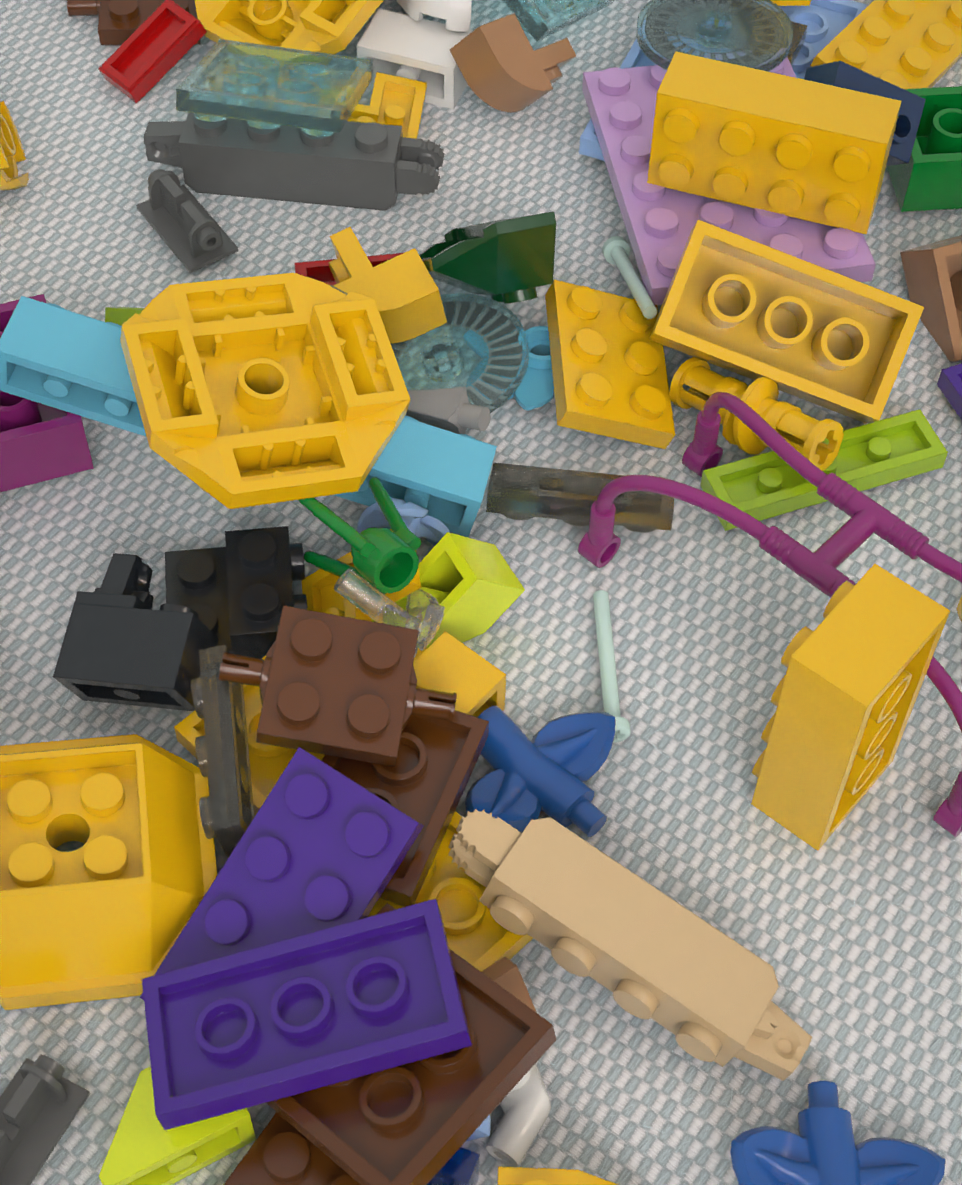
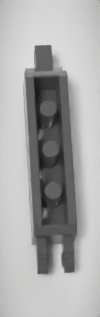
[144,106,445,211]

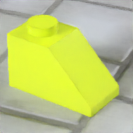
[371,532,525,651]
[99,1066,256,1185]

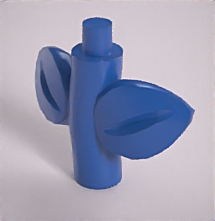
[465,706,616,837]
[730,1081,946,1185]

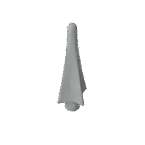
[405,386,491,434]

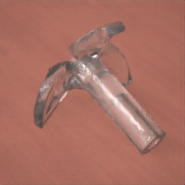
[334,568,445,657]

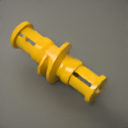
[669,357,844,471]

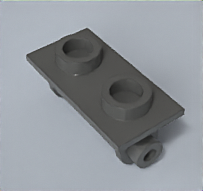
[136,169,238,273]
[0,1054,90,1185]

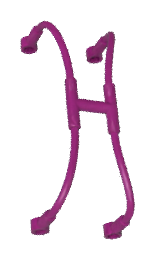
[578,392,962,837]

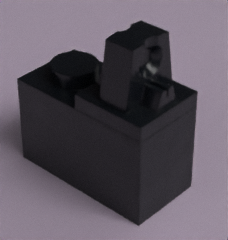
[53,553,219,711]

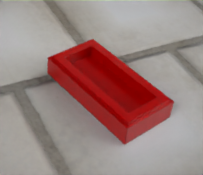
[98,0,207,104]

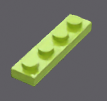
[700,409,948,531]

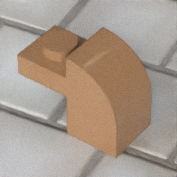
[450,13,576,112]

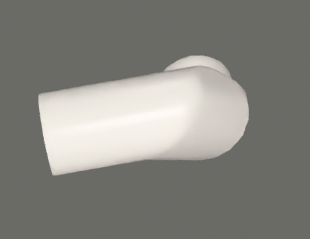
[486,1064,551,1167]

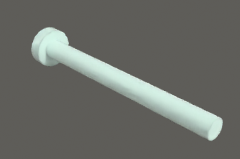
[602,236,657,319]
[593,590,631,743]

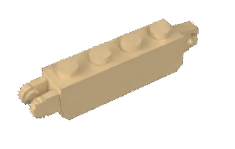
[448,809,812,1081]

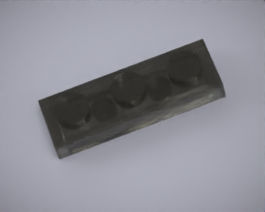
[486,462,675,533]
[191,645,254,858]

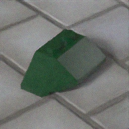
[419,211,556,304]

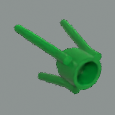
[299,477,421,598]

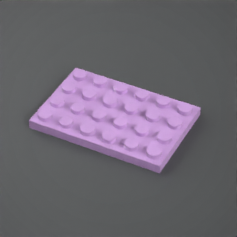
[582,53,876,305]

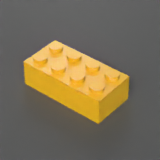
[647,51,901,234]
[649,219,924,424]
[751,564,950,851]

